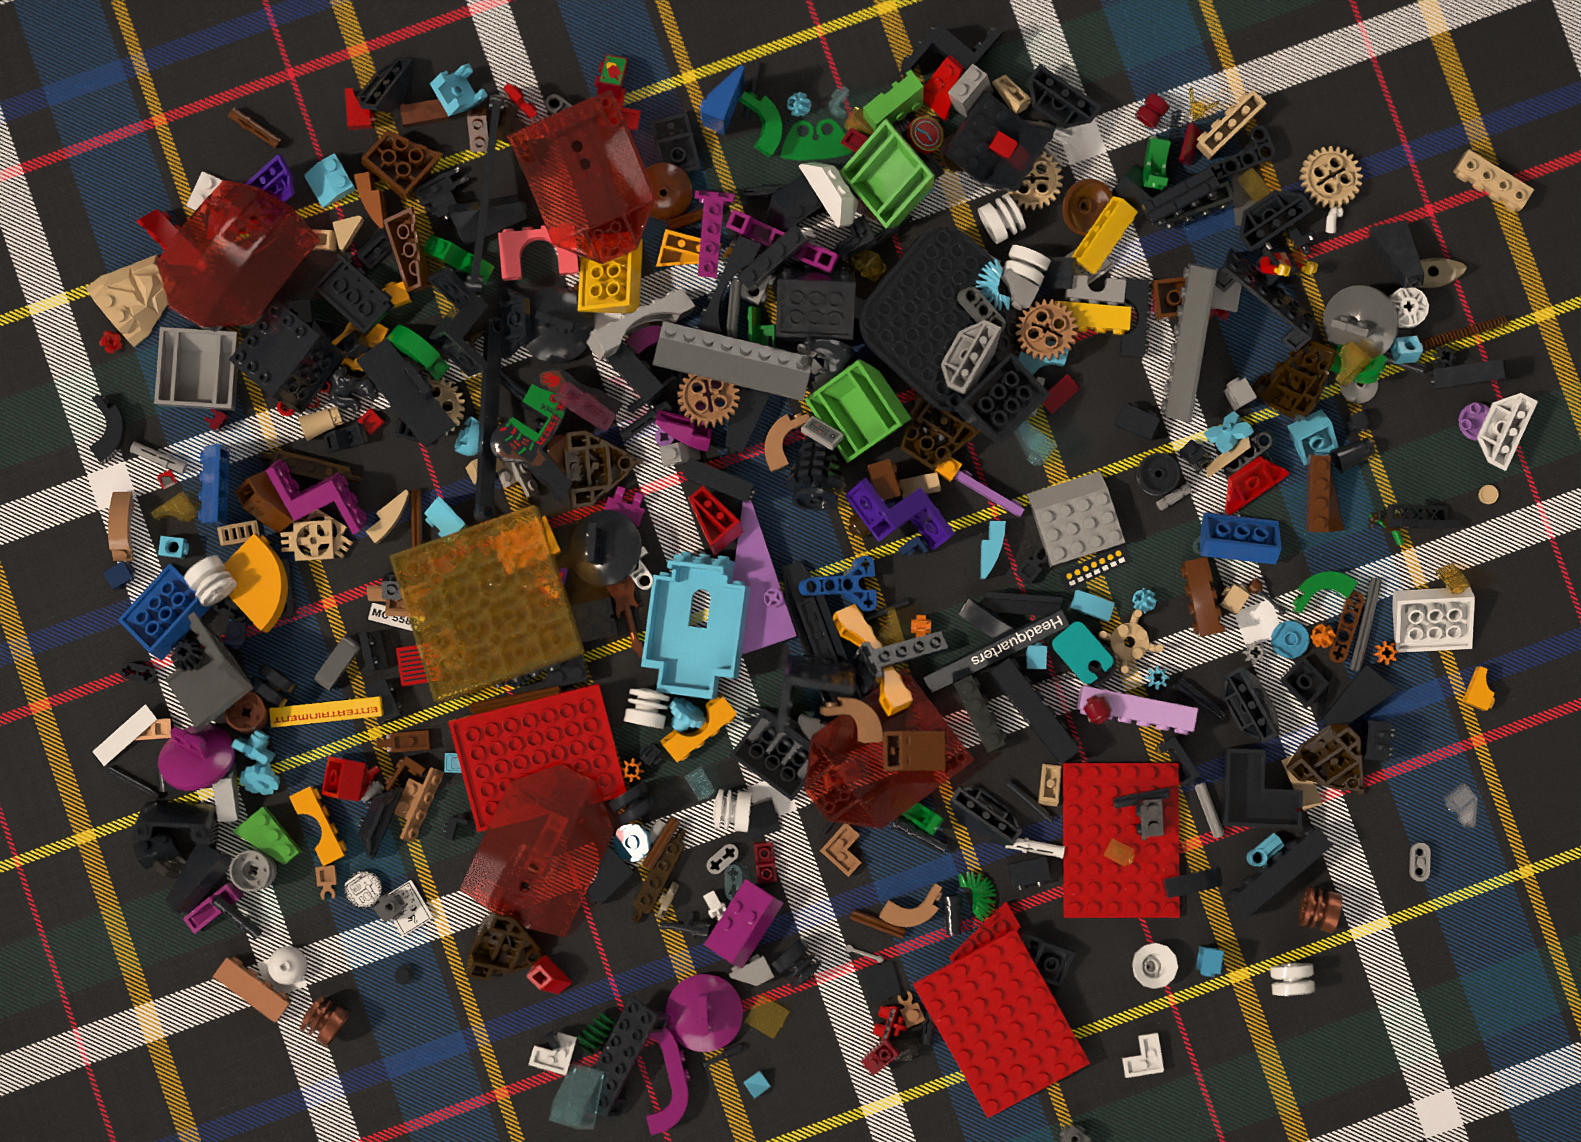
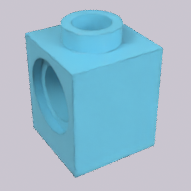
[1390,336,1423,364]
[158,536,189,559]
[1026,642,1047,670]

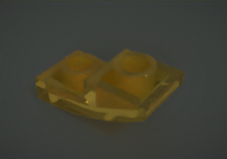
[1237,168,1272,203]
[1435,563,1470,594]

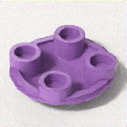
[1458,402,1490,440]

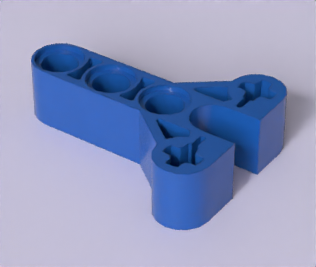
[799,555,877,612]

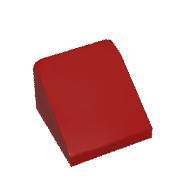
[989,131,1018,159]

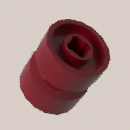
[1134,93,1170,129]

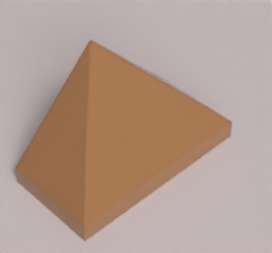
[547,435,565,473]

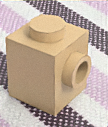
[1219,584,1250,615]

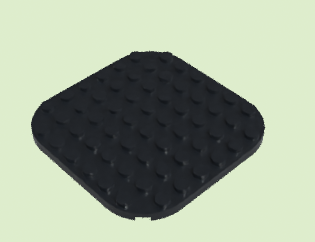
[860,227,1036,412]

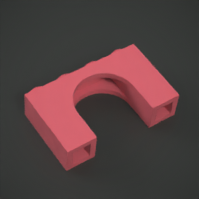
[498,224,580,281]

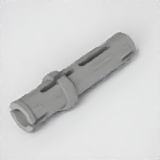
[130,441,188,474]

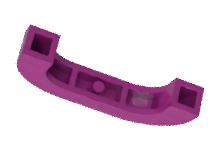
[726,209,839,274]
[625,326,720,427]
[646,1026,690,1135]

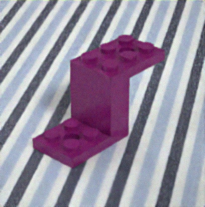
[266,459,367,534]

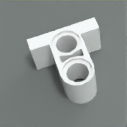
[630,546,653,590]

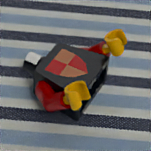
[1257,243,1318,286]

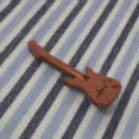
[607,576,643,659]

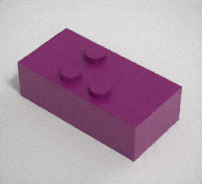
[704,879,783,969]

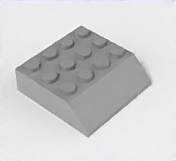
[154,327,239,411]
[1027,471,1125,567]

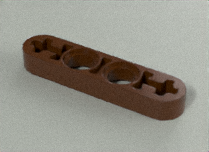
[1328,591,1364,663]

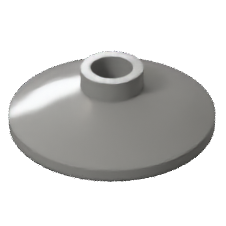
[1340,376,1378,403]

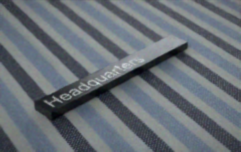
[922,607,1070,693]

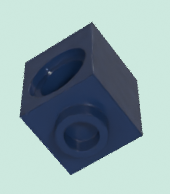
[103,561,136,590]

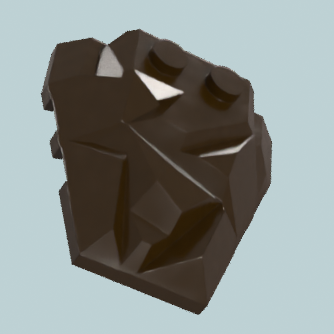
[1252,339,1337,422]
[900,393,981,470]

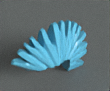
[976,259,1010,310]

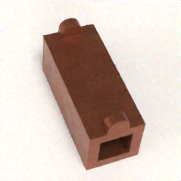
[400,99,450,128]

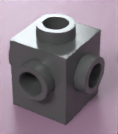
[373,893,405,923]
[1059,1124,1091,1142]

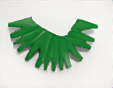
[958,872,996,922]

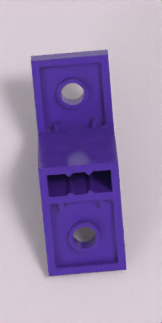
[845,478,955,550]

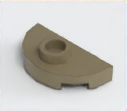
[656,882,679,919]

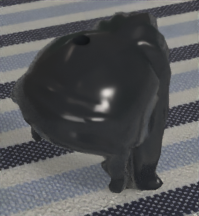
[804,336,855,379]

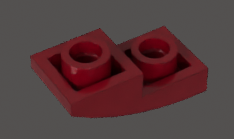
[754,840,777,884]

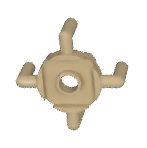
[1098,609,1163,674]

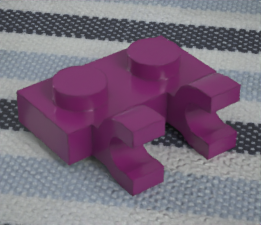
[604,486,645,527]

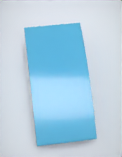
[1070,590,1115,622]

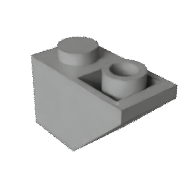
[729,954,774,986]

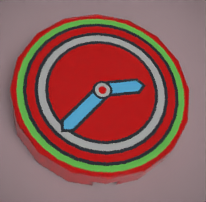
[907,116,944,154]

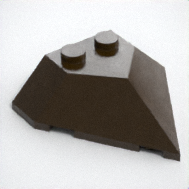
[562,430,643,508]
[1286,724,1364,795]
[466,913,551,981]

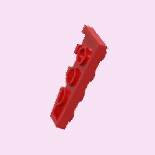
[949,902,1021,962]

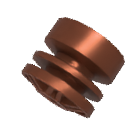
[224,691,269,734]
[1299,886,1342,933]
[299,995,350,1047]

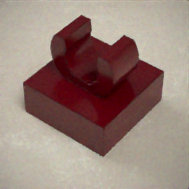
[204,409,230,432]

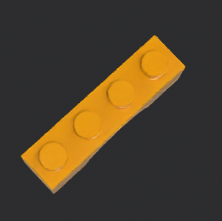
[660,693,737,762]
[289,786,347,866]

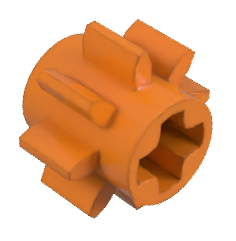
[911,615,931,638]
[1310,624,1336,648]
[1373,641,1398,665]
[621,758,644,782]

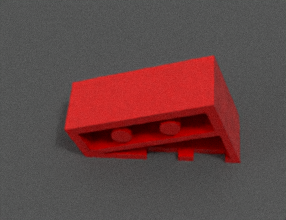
[688,486,743,556]

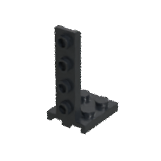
[851,631,948,696]

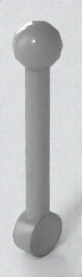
[845,945,884,963]

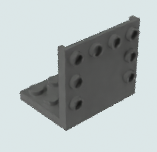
[165,612,254,731]

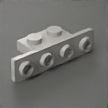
[497,461,539,497]

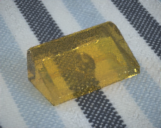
[844,107,874,138]

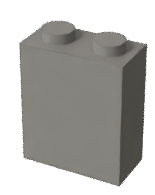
[948,64,993,117]

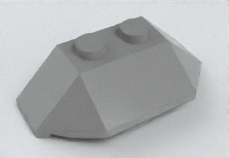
[941,320,1001,394]

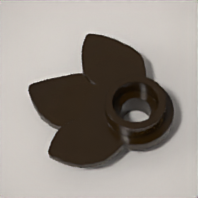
[488,105,525,144]

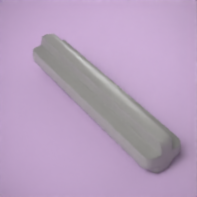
[1195,783,1224,838]

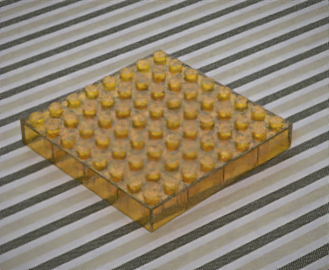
[389,505,585,704]

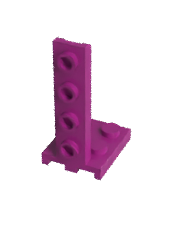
[695,190,735,278]

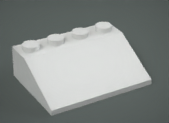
[1393,587,1475,652]

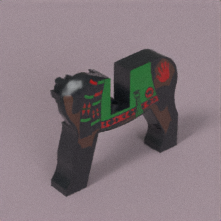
[490,368,623,502]

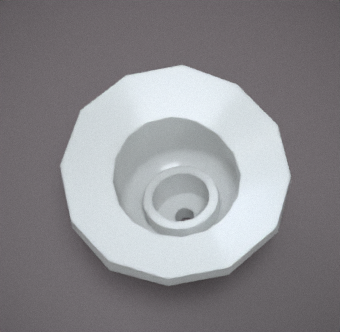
[1132,943,1178,989]

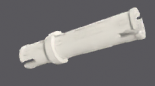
[1006,837,1065,858]

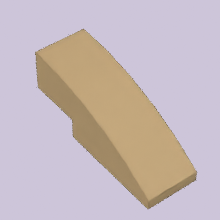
[366,490,410,544]

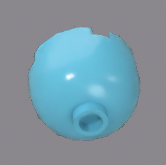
[455,417,480,456]

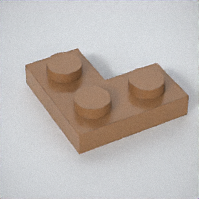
[820,822,861,877]

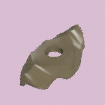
[1419,258,1467,288]

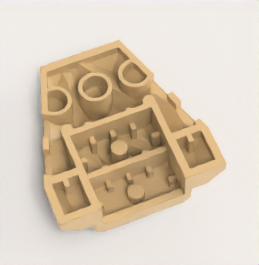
[85,255,182,347]

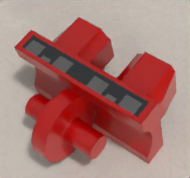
[873,1006,907,1041]

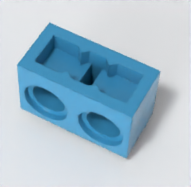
[1196,946,1224,977]

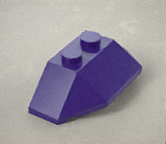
[239,153,295,212]

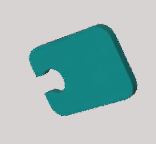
[1052,622,1113,684]

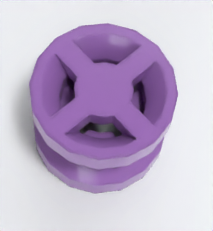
[655,428,674,446]
[764,588,783,608]

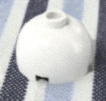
[268,946,308,985]

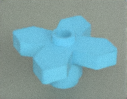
[1204,411,1254,454]
[232,730,276,764]

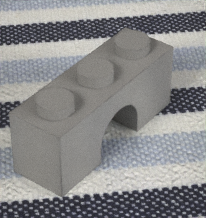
[1065,275,1126,306]

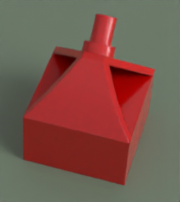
[322,756,380,801]

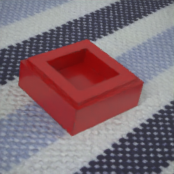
[357,408,384,435]

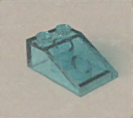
[1014,420,1057,466]
[549,1064,604,1129]

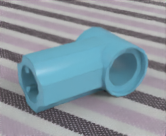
[1246,833,1285,866]

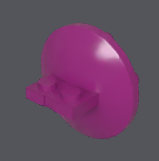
[158,724,235,791]
[666,974,743,1052]

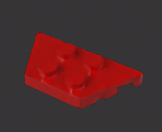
[1225,456,1289,515]

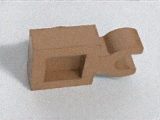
[315,865,338,900]
[897,991,925,1028]

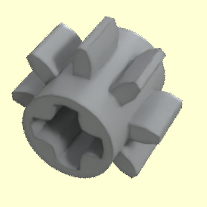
[1242,641,1267,665]

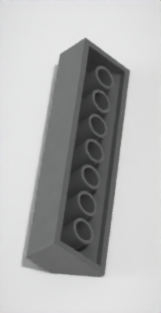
[1161,263,1217,423]
[653,321,813,401]

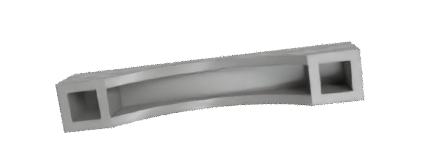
[587,288,695,361]

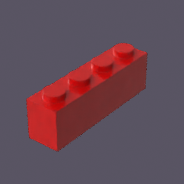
[136,209,213,282]

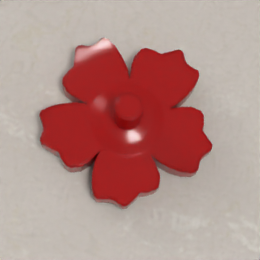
[99,330,122,354]

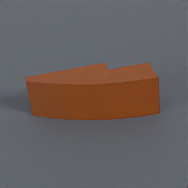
[354,172,387,230]

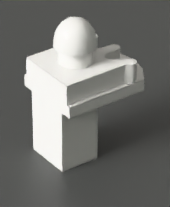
[797,344,822,375]
[703,890,726,921]

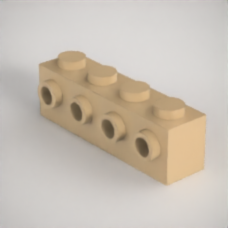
[1196,90,1266,159]
[1453,150,1534,212]

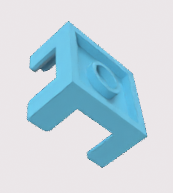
[430,63,487,116]

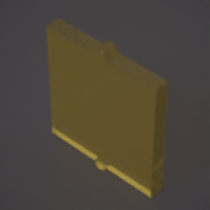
[744,994,790,1039]

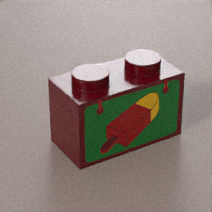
[595,54,628,99]

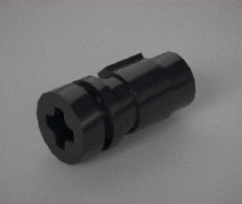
[942,894,962,935]

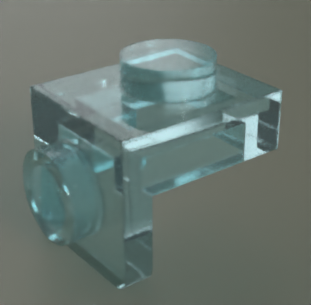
[829,86,850,118]
[684,766,715,801]

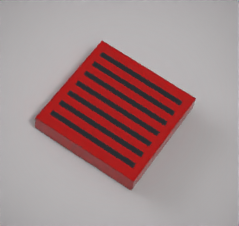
[396,643,440,686]

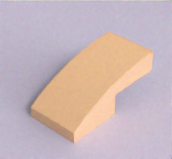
[134,719,171,740]

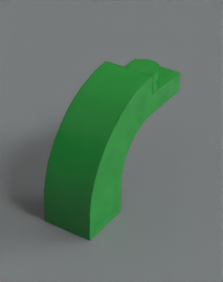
[738,91,782,157]
[1143,135,1171,190]
[386,325,450,381]
[1331,344,1388,384]
[1292,572,1358,614]
[887,789,944,835]

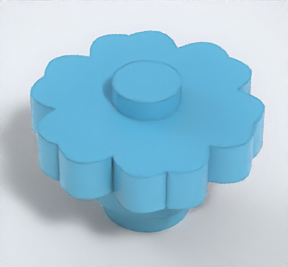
[669,697,706,732]
[240,761,280,795]

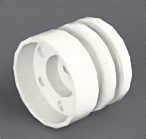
[978,193,1026,244]
[1388,288,1429,330]
[184,556,237,606]
[624,688,670,729]
[713,789,752,832]

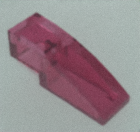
[554,382,616,431]

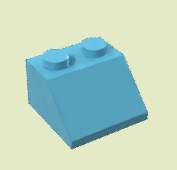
[304,153,356,209]
[1287,409,1338,465]
[424,497,469,542]

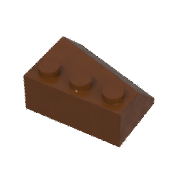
[362,131,443,201]

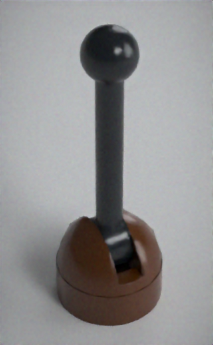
[1246,578,1286,615]

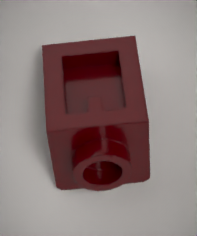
[840,127,868,153]

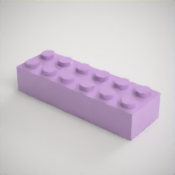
[1076,686,1198,735]

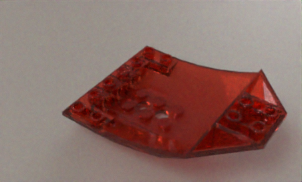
[507,89,656,264]
[157,180,320,327]
[804,667,974,829]
[460,764,614,937]

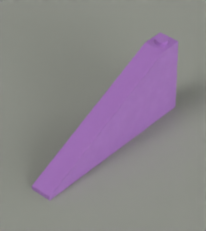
[732,500,796,655]

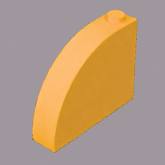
[224,533,288,633]

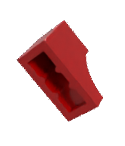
[345,88,376,130]

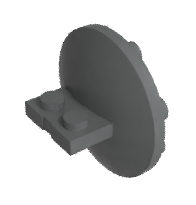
[1323,285,1399,359]

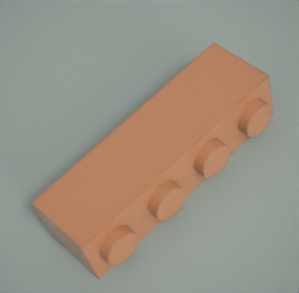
[213,956,291,1022]

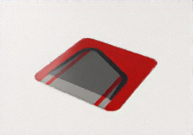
[157,470,176,489]

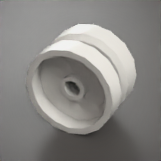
[1003,245,1051,287]
[1270,963,1315,995]

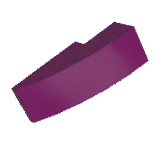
[655,410,712,452]
[183,881,244,934]

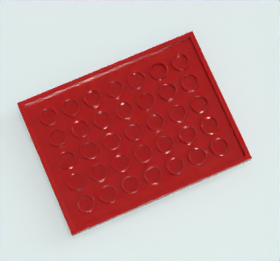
[448,683,627,832]
[1062,763,1180,918]
[913,928,1090,1118]

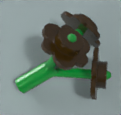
[1367,509,1405,545]

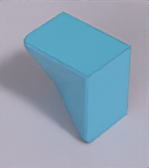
[744,1070,771,1098]

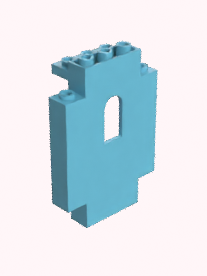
[641,551,750,700]

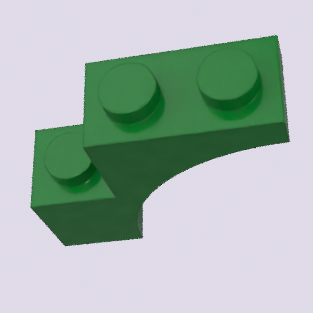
[423,235,495,283]

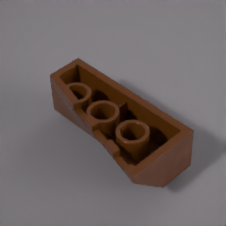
[383,207,433,293]
[1305,454,1344,532]
[1180,557,1225,637]

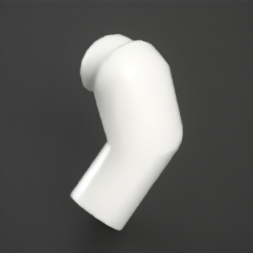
[1326,206,1343,233]

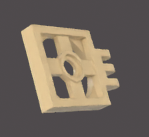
[299,509,353,560]
[281,520,334,561]

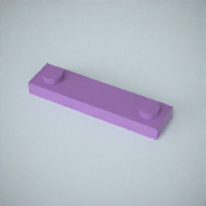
[954,470,1024,517]

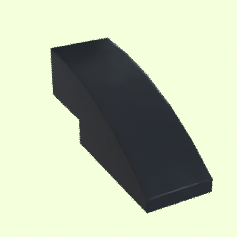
[958,597,1018,639]
[1162,867,1220,898]

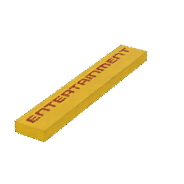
[269,696,384,727]

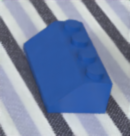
[1200,512,1282,565]

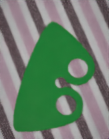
[781,119,852,160]

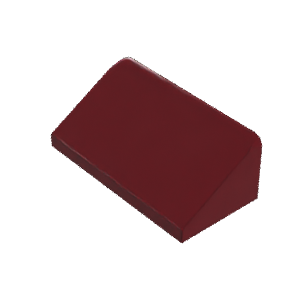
[1178,123,1201,166]
[1042,374,1080,415]

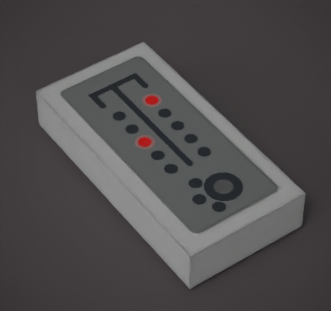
[801,416,844,450]

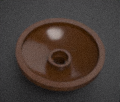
[636,162,693,220]
[1062,178,1113,236]

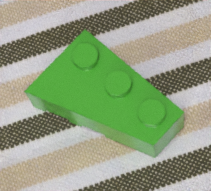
[863,69,924,131]
[232,807,302,864]

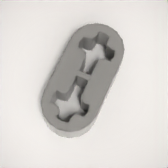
[707,844,738,874]

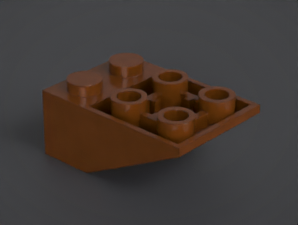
[234,470,294,534]
[883,731,946,772]

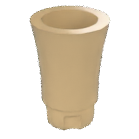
[297,406,343,441]

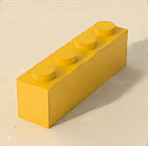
[1071,196,1138,274]
[1054,301,1131,335]

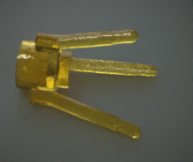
[1189,87,1220,122]

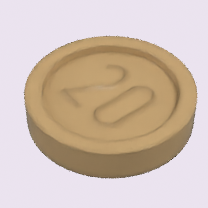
[1479,485,1498,504]

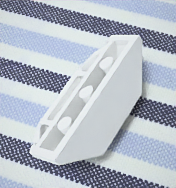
[799,162,859,228]
[1477,393,1538,471]

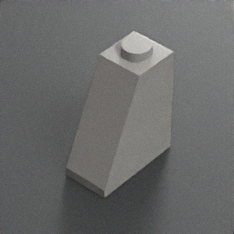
[212,762,240,823]

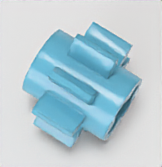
[787,92,811,117]
[1132,588,1157,613]
[1145,666,1170,690]

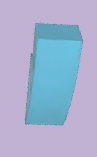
[981,521,1006,579]

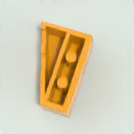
[656,229,722,267]

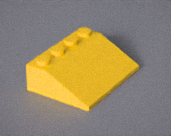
[578,232,643,314]

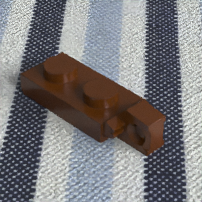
[376,730,431,753]

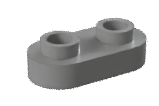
[1409,843,1431,881]

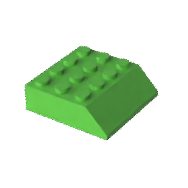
[839,119,935,229]
[804,360,912,463]

